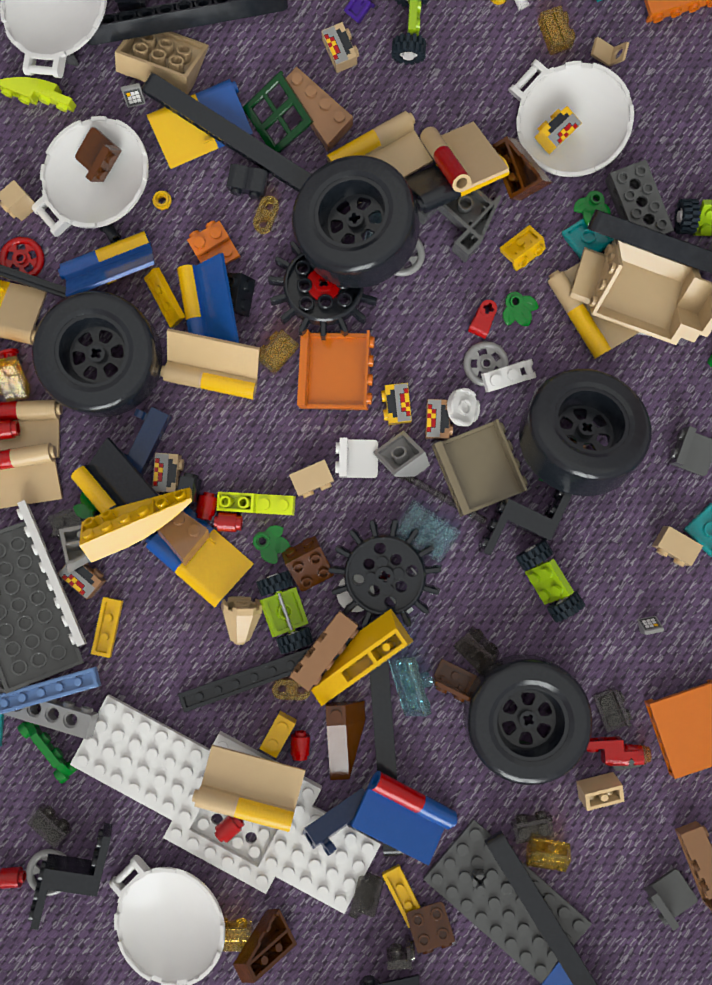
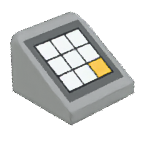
[121,83,146,108]
[637,616,664,635]

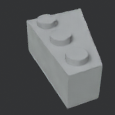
[59,525,90,573]

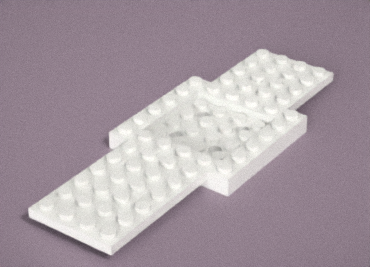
[70,695,381,914]

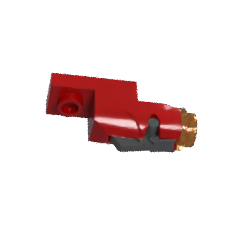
[587,736,652,771]

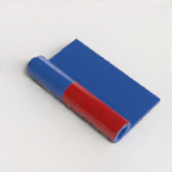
[350,771,458,866]

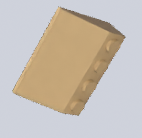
[115,32,209,95]

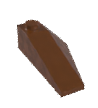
[325,700,366,780]

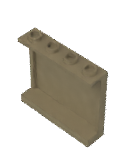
[431,419,528,517]

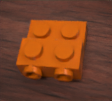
[187,220,240,265]

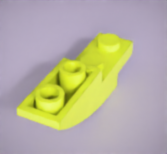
[0,77,76,112]
[216,492,296,516]

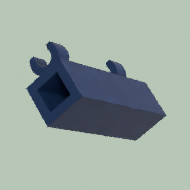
[122,407,172,476]
[302,788,365,856]

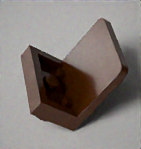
[75,127,122,182]
[281,536,334,591]
[431,658,477,703]
[407,901,455,954]

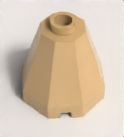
[221,596,262,645]

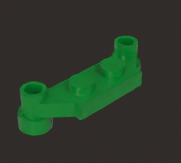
[17,721,78,784]

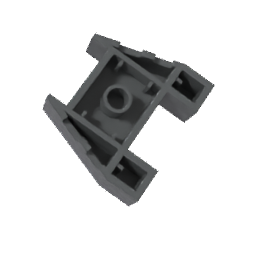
[415,189,502,263]

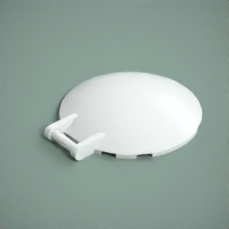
[0,0,107,78]
[508,59,634,177]
[32,116,149,237]
[109,855,225,985]

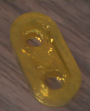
[253,196,279,234]
[272,679,311,700]

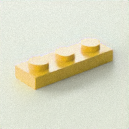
[144,267,185,328]
[91,597,124,658]
[382,864,421,928]

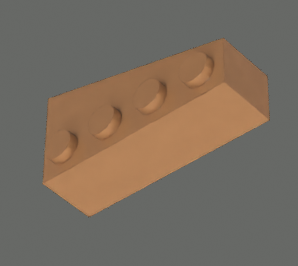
[286,66,353,153]
[156,492,209,566]
[290,610,359,692]
[675,821,712,912]

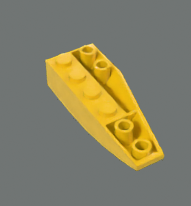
[79,487,192,563]
[311,609,414,706]

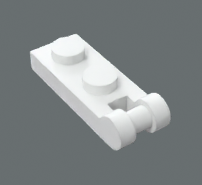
[481,359,536,392]

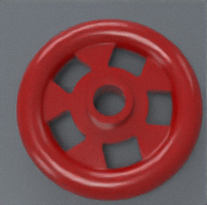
[0,237,45,276]

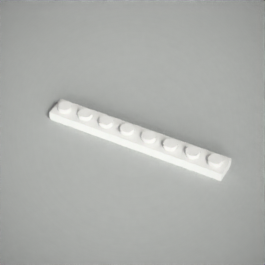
[16,500,87,647]

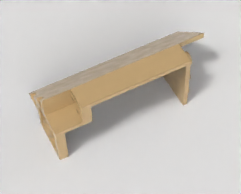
[569,239,712,345]

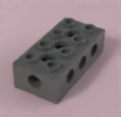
[605,159,674,235]

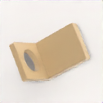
[591,37,629,67]

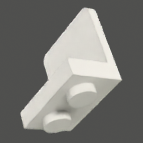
[335,437,378,478]

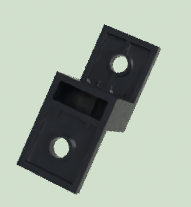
[478,489,572,556]
[28,823,112,930]

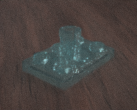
[396,500,461,563]
[388,657,433,717]

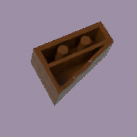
[492,136,553,201]
[233,909,297,983]

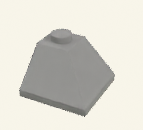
[373,430,430,477]

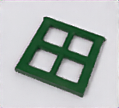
[242,71,314,153]

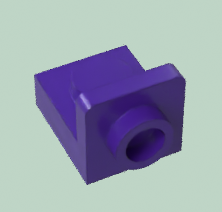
[344,0,376,24]

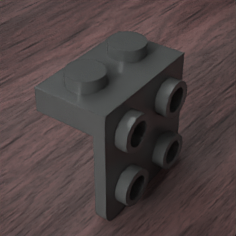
[669,426,712,476]
[644,868,698,931]

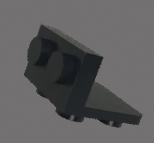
[227,273,256,317]

